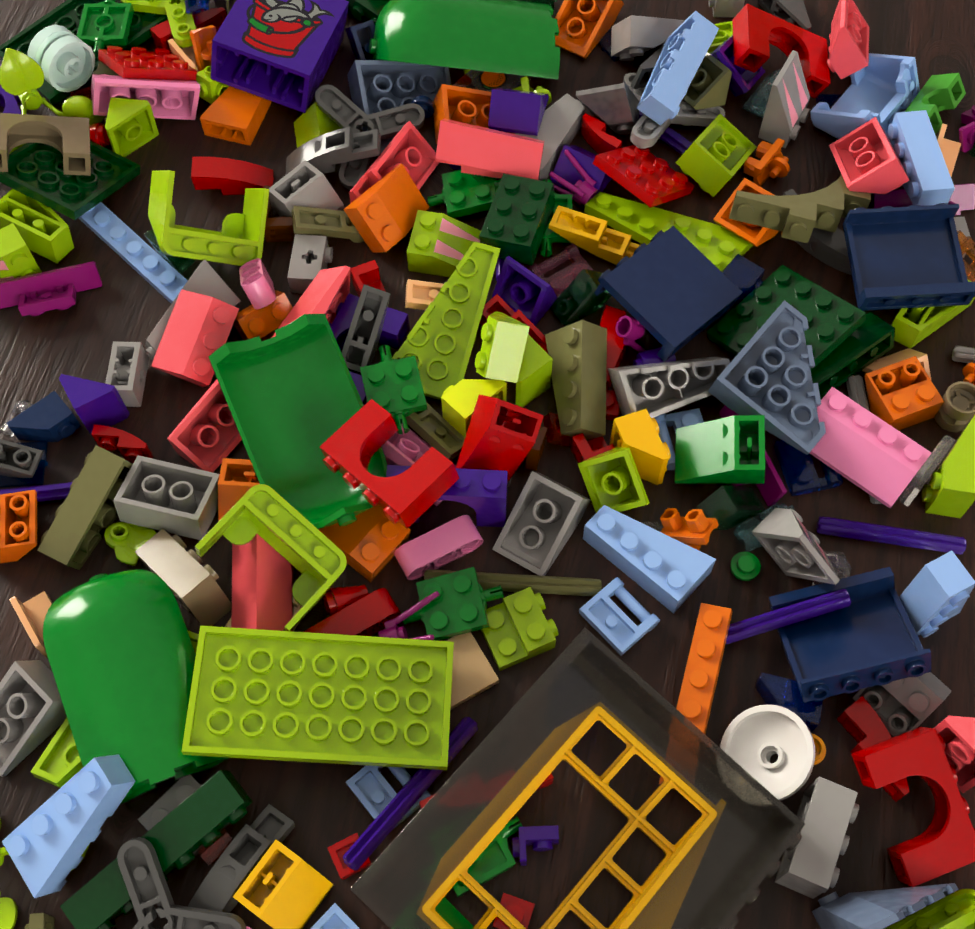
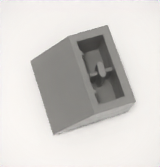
[269,160,344,235]
[853,672,951,737]

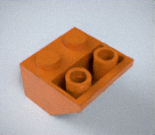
[233,290,293,341]
[864,356,944,431]
[218,458,260,521]
[0,490,37,564]

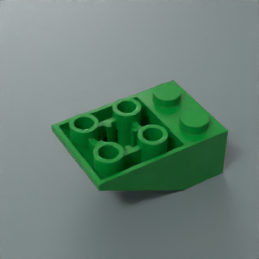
[675,415,765,484]

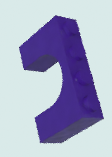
[329,294,410,405]
[386,465,508,527]

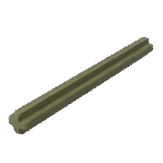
[424,569,602,596]

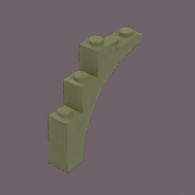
[729,174,871,244]

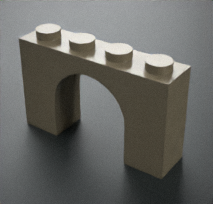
[0,113,91,176]

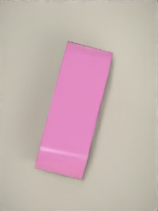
[239,258,276,309]
[394,515,484,580]

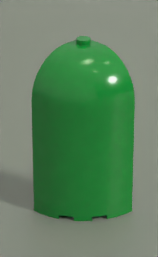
[369,0,560,80]
[209,314,387,529]
[43,569,229,804]

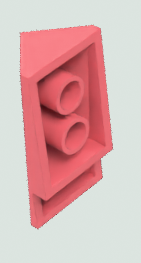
[435,119,544,180]
[349,121,439,204]
[271,266,351,338]
[167,379,242,472]
[231,534,294,631]

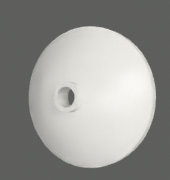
[719,705,815,803]

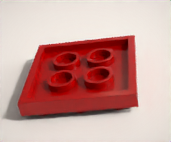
[98,46,197,81]
[592,145,695,208]

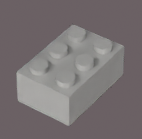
[113,455,220,540]
[775,776,859,899]

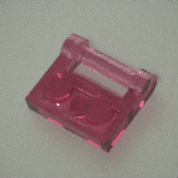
[528,243,598,306]

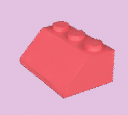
[827,0,869,79]
[829,117,910,195]
[151,289,239,387]
[933,715,975,793]

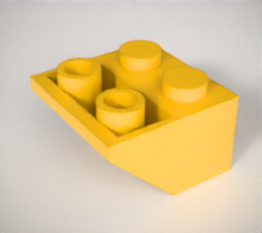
[609,409,671,485]
[233,839,333,929]

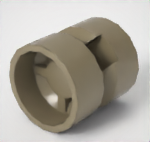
[934,381,975,432]

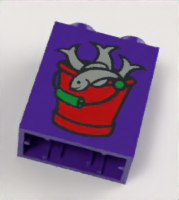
[211,0,349,113]

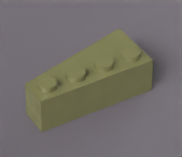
[545,320,607,441]
[37,445,133,570]

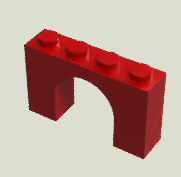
[732,3,831,99]
[320,399,460,529]
[851,727,975,887]

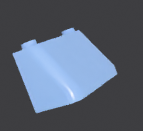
[810,53,920,139]

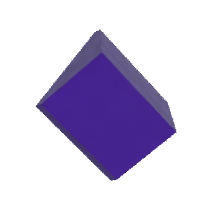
[711,35,765,97]
[488,88,549,136]
[550,145,612,195]
[491,256,557,326]
[59,374,130,436]

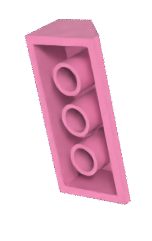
[91,74,200,120]
[810,387,932,508]

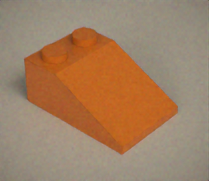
[555,0,624,59]
[433,84,515,144]
[343,164,429,253]
[318,504,411,583]

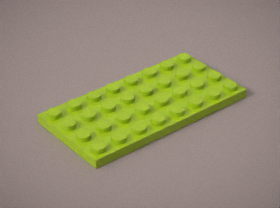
[181,626,454,770]

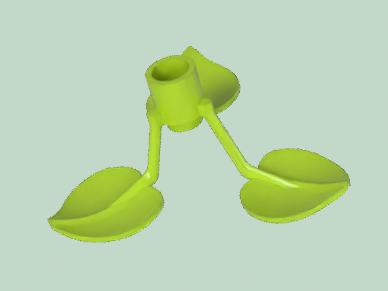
[0,48,104,154]

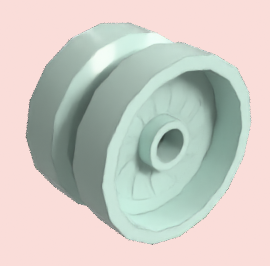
[27,25,95,92]

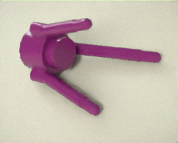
[546,149,598,206]
[616,316,647,353]
[378,591,448,641]

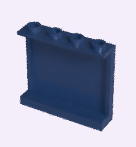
[843,203,975,311]
[595,226,743,362]
[769,567,931,703]

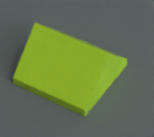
[105,97,159,157]
[294,102,341,148]
[516,334,553,407]
[578,447,650,513]

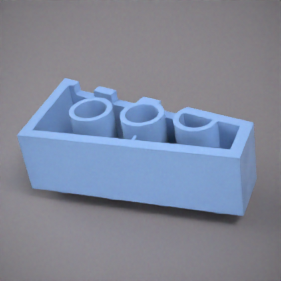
[637,11,719,126]
[887,110,955,206]
[583,505,716,614]
[899,551,975,638]
[2,754,136,898]

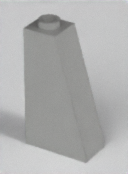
[515,93,585,181]
[145,260,241,361]

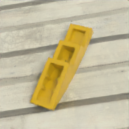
[549,205,640,265]

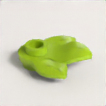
[104,522,157,565]

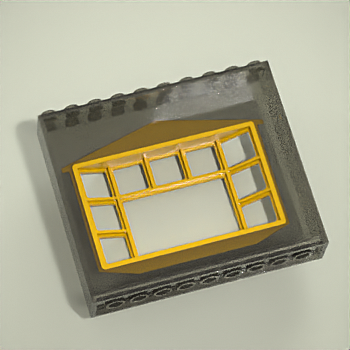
[350,628,805,929]

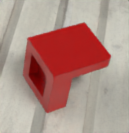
[350,260,386,297]
[571,433,615,463]

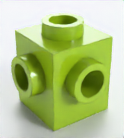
[196,66,229,104]

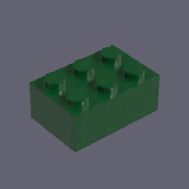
[479,173,555,265]

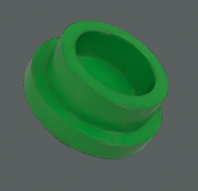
[730,552,761,581]

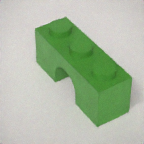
[904,73,966,135]

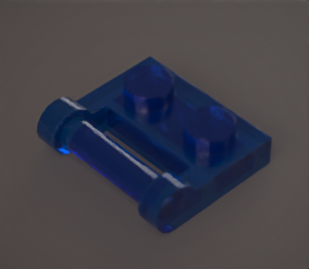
[774,440,843,496]

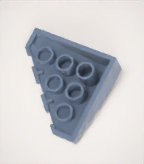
[347,60,451,153]
[708,300,826,455]
[812,883,959,929]

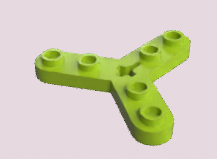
[120,0,202,48]

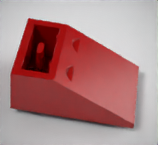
[456,394,544,483]

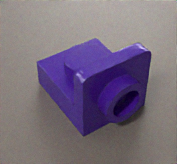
[513,825,559,866]

